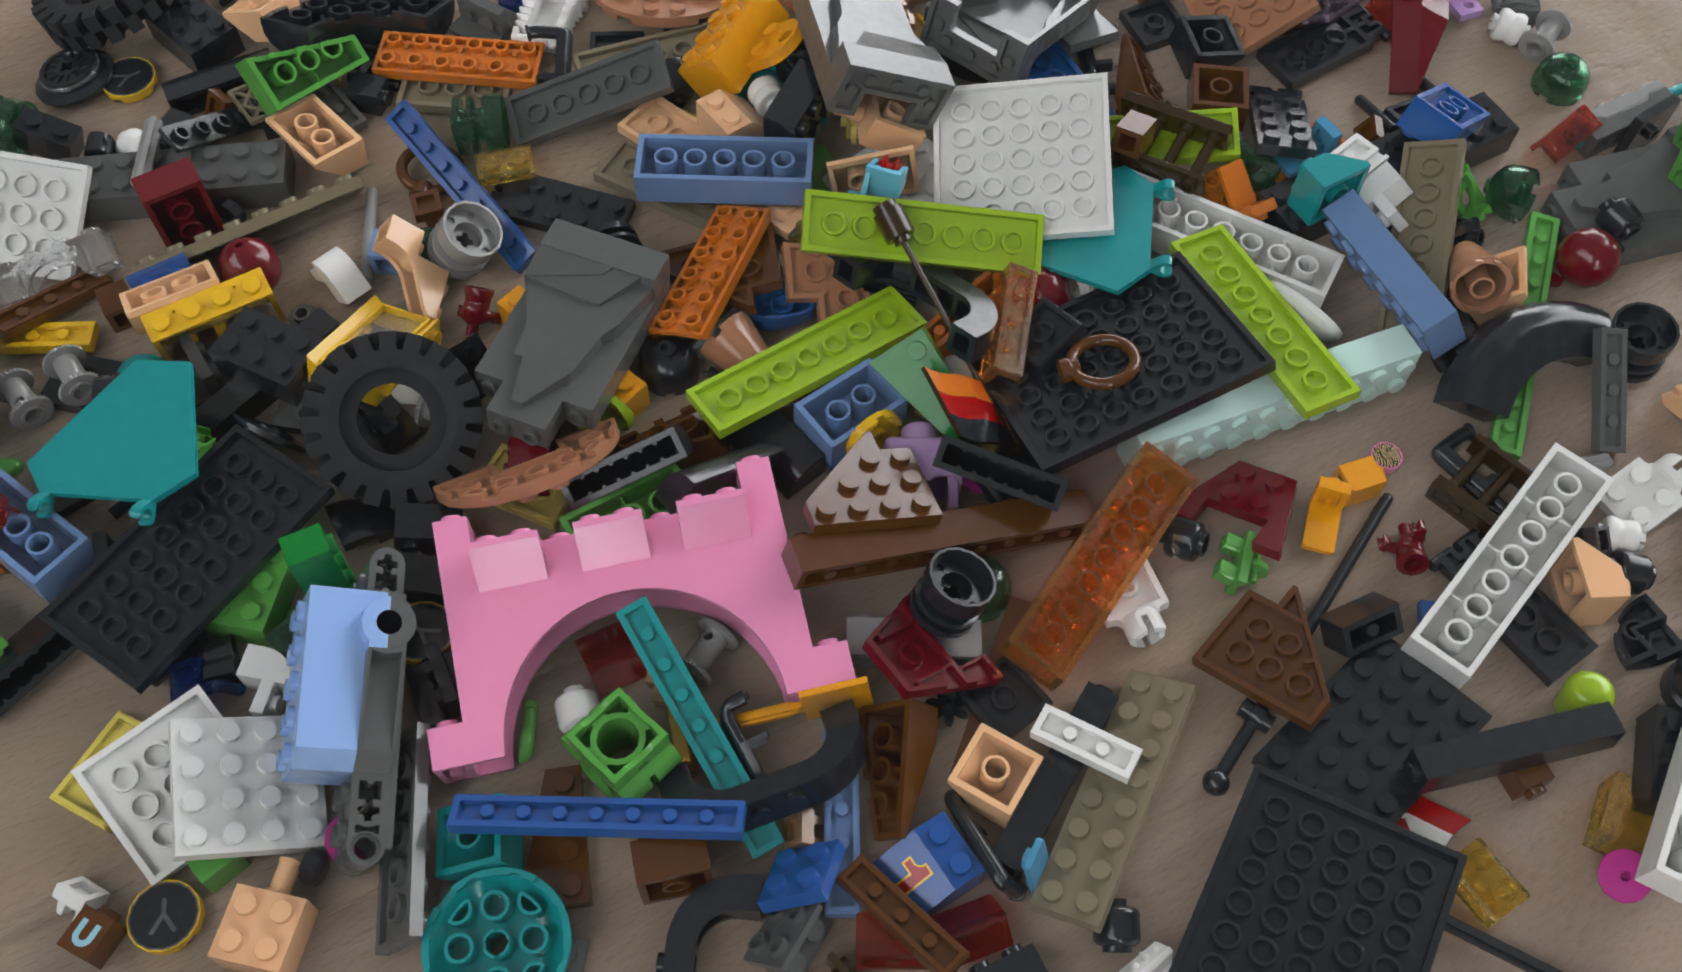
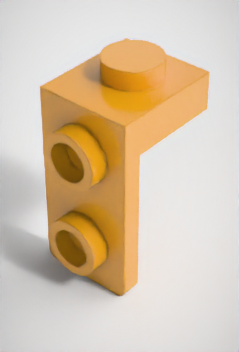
[1301,476,1353,556]

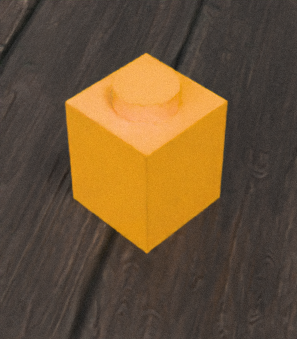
[1333,455,1387,507]

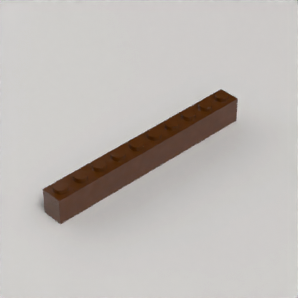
[781,489,1099,590]

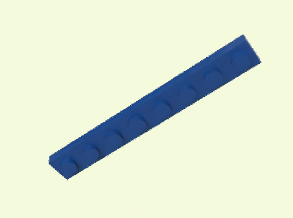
[385,99,537,274]
[446,794,747,841]

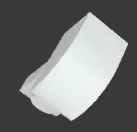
[1359,161,1413,233]
[310,246,372,305]
[236,643,290,716]

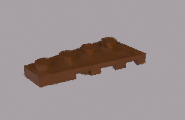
[526,765,593,910]

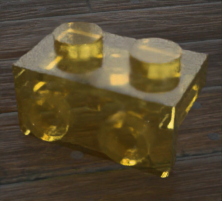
[474,144,537,187]
[1456,837,1530,930]

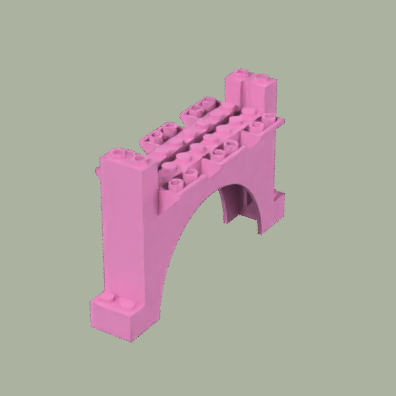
[427,455,856,784]

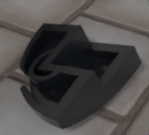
[324,499,395,552]
[1614,593,1682,671]

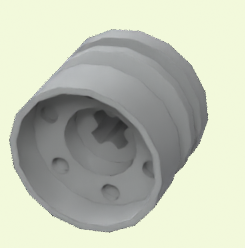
[426,200,503,279]

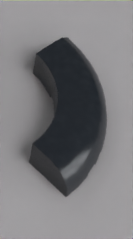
[260,0,455,51]
[1433,301,1612,422]

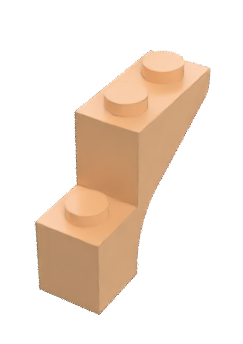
[372,214,449,320]

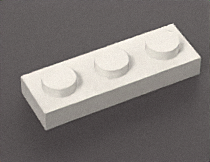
[1030,703,1143,784]

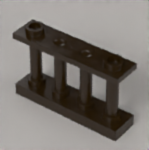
[1110,89,1233,196]
[1424,433,1533,539]

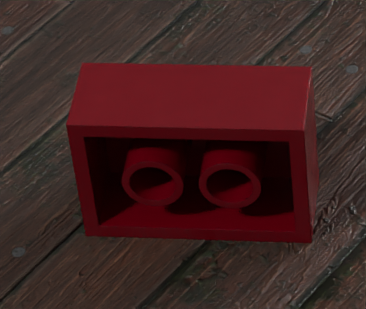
[131,156,224,247]

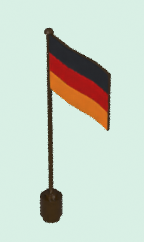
[873,198,1022,454]

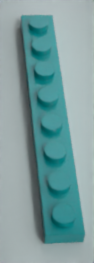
[615,595,785,860]

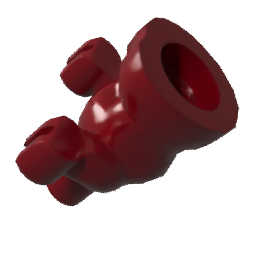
[457,285,502,336]
[1377,519,1430,576]

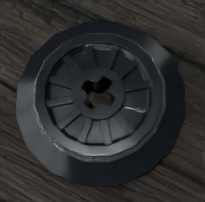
[35,48,114,107]

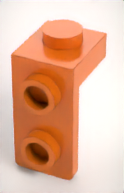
[1217,159,1278,221]

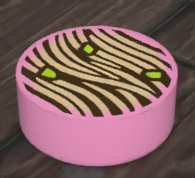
[1369,442,1403,474]

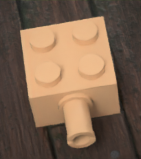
[833,93,926,152]
[207,857,319,972]

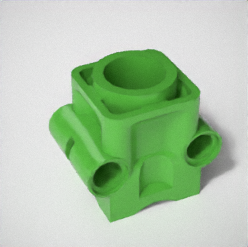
[560,687,683,798]

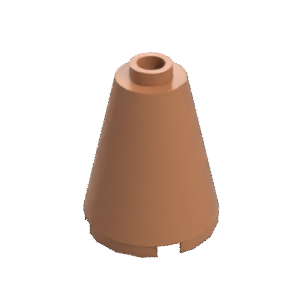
[1449,241,1514,314]
[701,312,768,370]

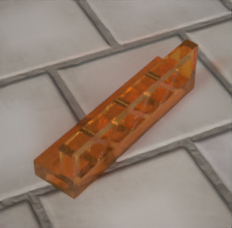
[980,262,1038,385]

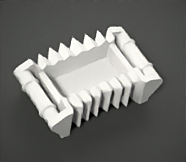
[511,0,590,54]

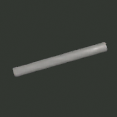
[361,187,378,284]

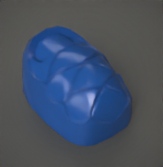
[750,284,815,331]

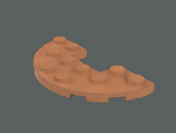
[593,0,722,28]
[781,242,870,402]
[432,417,620,509]

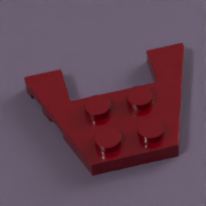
[1165,460,1297,561]
[862,584,1004,700]

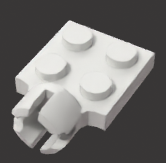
[1597,453,1682,535]
[1081,548,1169,648]

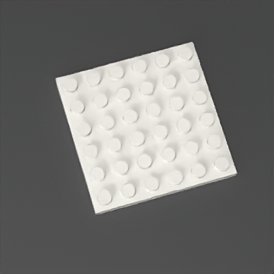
[933,72,1114,240]

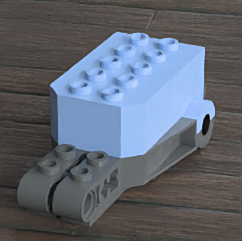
[276,547,417,877]

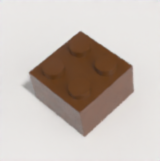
[1187,63,1249,132]
[630,838,713,905]

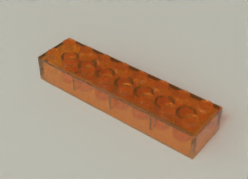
[997,441,1200,691]

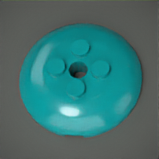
[421,867,572,972]

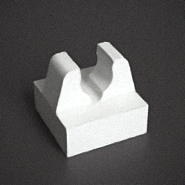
[52,876,111,922]

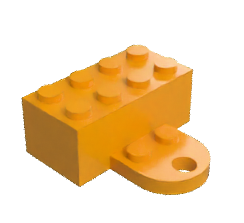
[677,0,803,98]

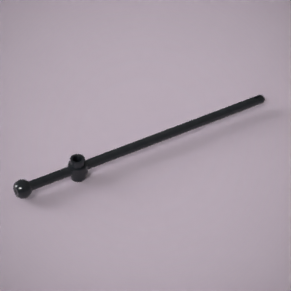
[1202,492,1393,796]

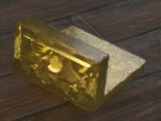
[1582,770,1654,856]

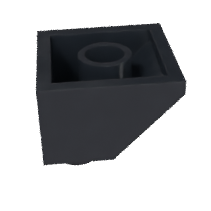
[1168,15,1246,79]

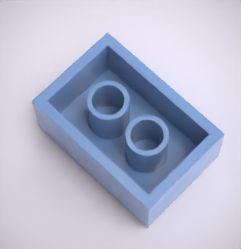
[794,358,908,468]

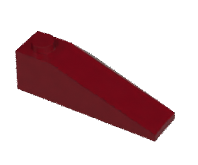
[1388,0,1449,95]

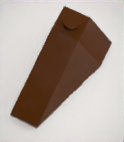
[1114,33,1171,115]
[605,405,729,470]
[860,698,939,842]

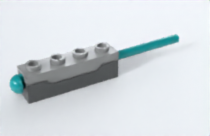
[1564,80,1682,159]

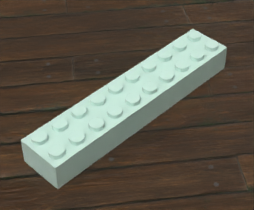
[1116,324,1422,480]

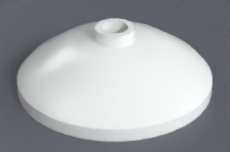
[1270,280,1343,343]

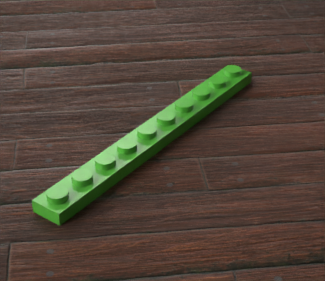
[1488,211,1560,461]

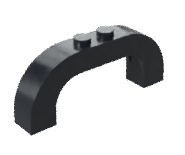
[832,256,998,364]
[656,699,866,832]
[656,873,764,972]

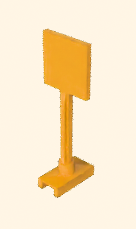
[667,676,874,772]

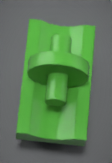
[1212,530,1269,596]

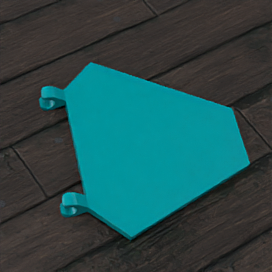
[1041,165,1175,295]
[26,359,199,526]

